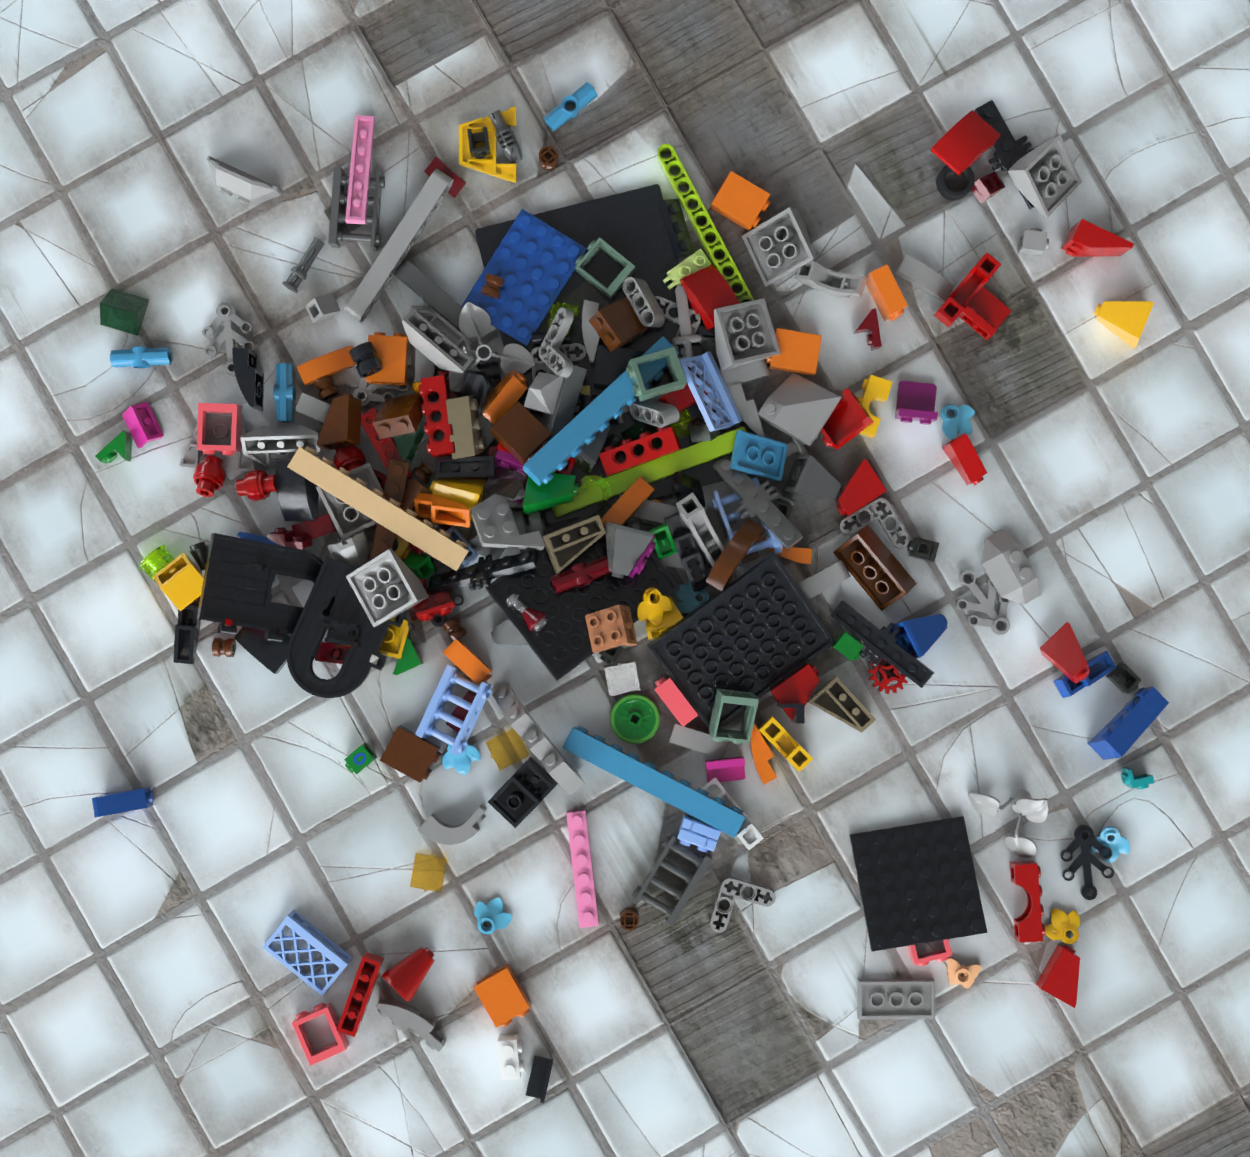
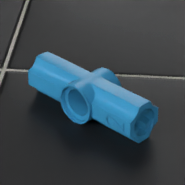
[543,82,598,132]
[110,346,172,368]
[273,363,296,423]

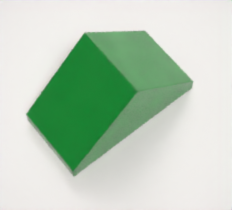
[648,523,677,560]
[393,638,424,675]

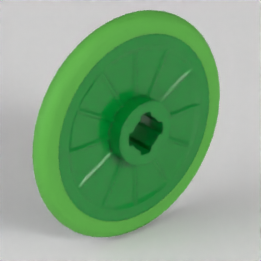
[610,694,660,744]

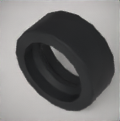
[936,165,975,201]

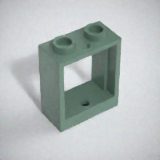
[575,237,635,300]
[626,347,687,401]
[708,689,759,744]

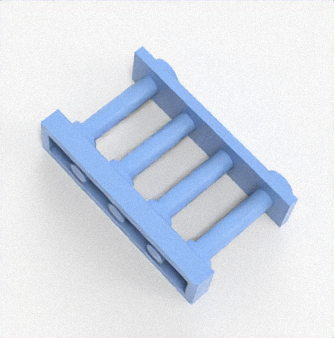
[711,477,782,566]
[415,664,493,755]

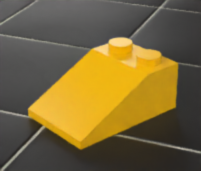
[349,617,411,659]

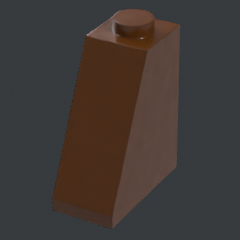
[317,393,361,451]

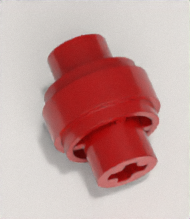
[333,446,366,471]
[193,455,226,497]
[236,469,277,501]

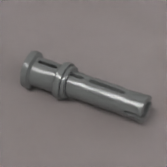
[282,237,325,293]

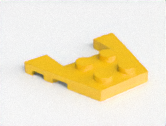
[459,107,517,183]

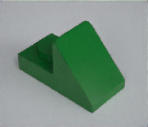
[95,430,132,464]

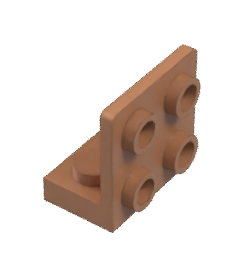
[585,605,638,653]

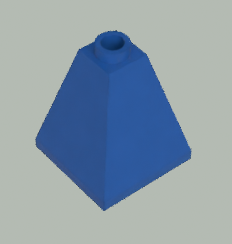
[887,614,948,658]

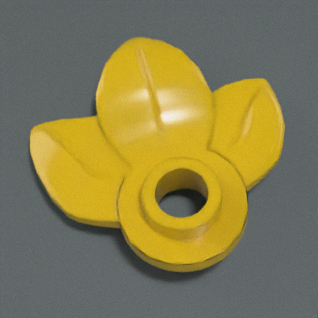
[637,588,672,626]
[1044,908,1080,944]

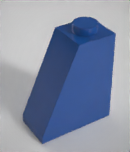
[92,787,155,817]

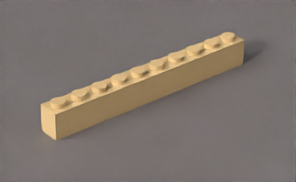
[287,446,470,571]

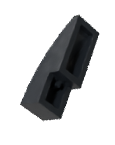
[173,603,201,664]

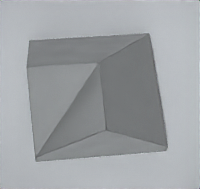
[524,372,563,415]

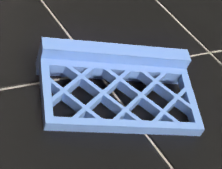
[679,351,743,432]
[263,909,353,996]

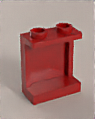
[820,388,874,450]

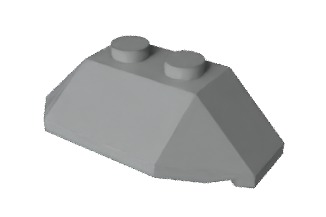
[207,156,282,205]
[401,308,474,373]
[240,425,321,467]
[981,529,1041,605]

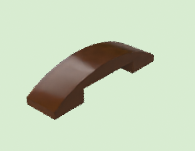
[706,519,766,591]

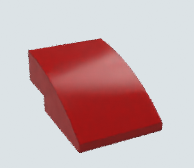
[930,110,1001,175]
[680,265,740,330]

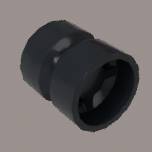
[349,342,384,378]

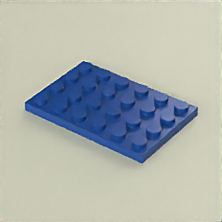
[462,209,587,347]

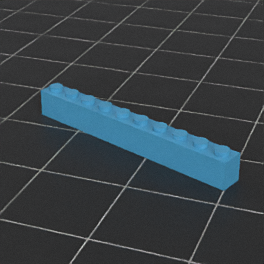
[523,336,679,486]
[562,725,745,838]

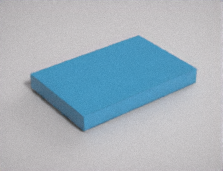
[730,430,788,481]

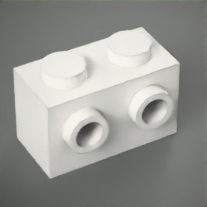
[497,1033,525,1080]

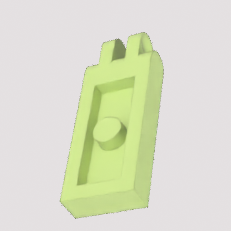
[663,249,712,290]

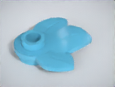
[941,404,975,440]
[674,579,710,613]
[442,744,481,775]
[1090,826,1130,863]
[474,898,512,934]

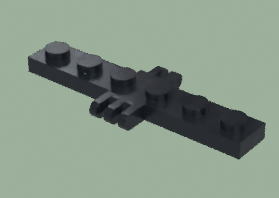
[974,100,1034,210]
[427,550,538,594]
[830,601,935,688]

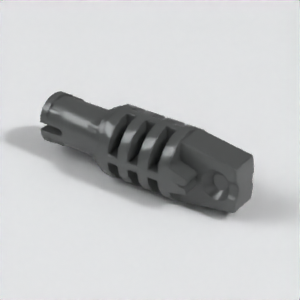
[488,110,523,164]

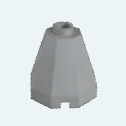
[327,529,370,569]

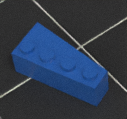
[1087,686,1169,760]

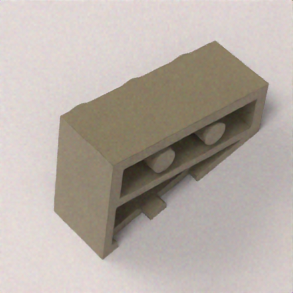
[446,395,485,459]
[542,515,606,575]
[807,675,876,733]

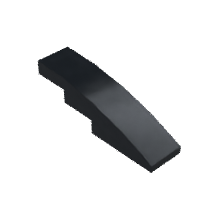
[664,512,711,592]

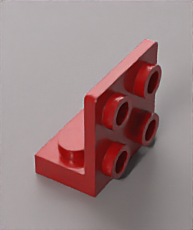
[958,287,1011,340]
[413,590,455,622]

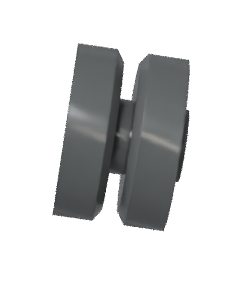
[512,511,547,553]

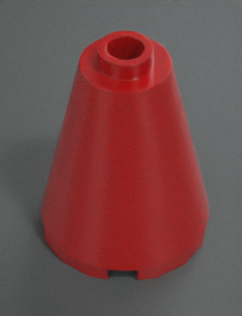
[382,947,435,1002]

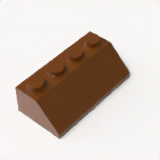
[833,524,917,611]

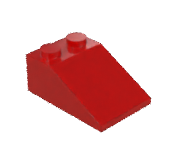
[1061,219,1134,257]

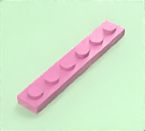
[345,115,375,224]
[566,810,599,928]

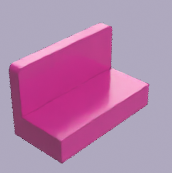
[122,402,164,448]
[705,756,746,783]

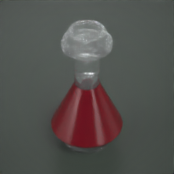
[506,593,548,632]

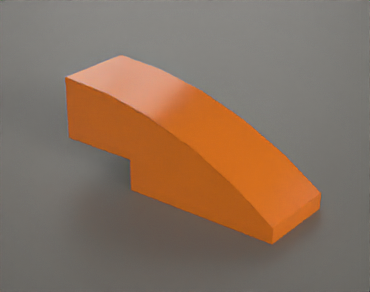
[296,346,358,386]
[601,477,655,527]
[414,493,471,527]
[757,536,812,565]
[750,723,777,785]

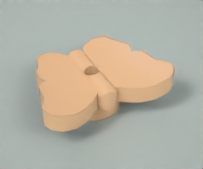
[946,957,982,989]

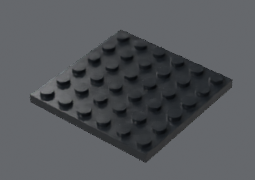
[849,816,988,952]

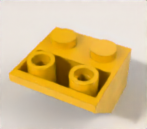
[153,552,204,611]

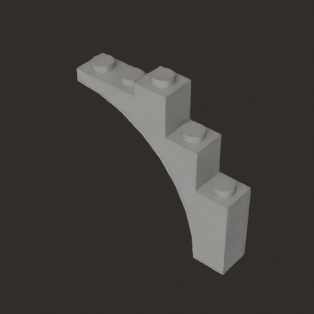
[676,493,741,586]
[492,683,585,795]

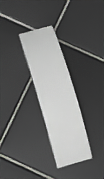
[701,777,764,850]

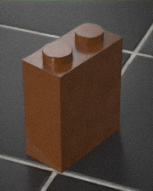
[588,297,650,352]
[373,393,424,439]
[490,402,552,466]
[379,725,441,783]

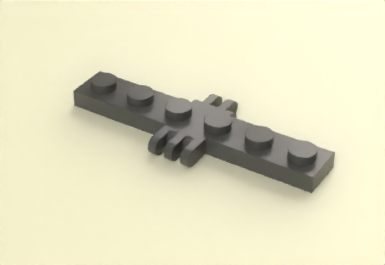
[713,454,803,550]

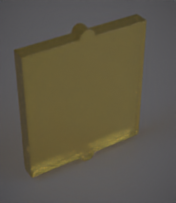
[485,729,530,771]
[410,853,447,892]

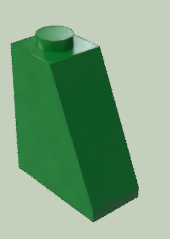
[523,473,579,514]

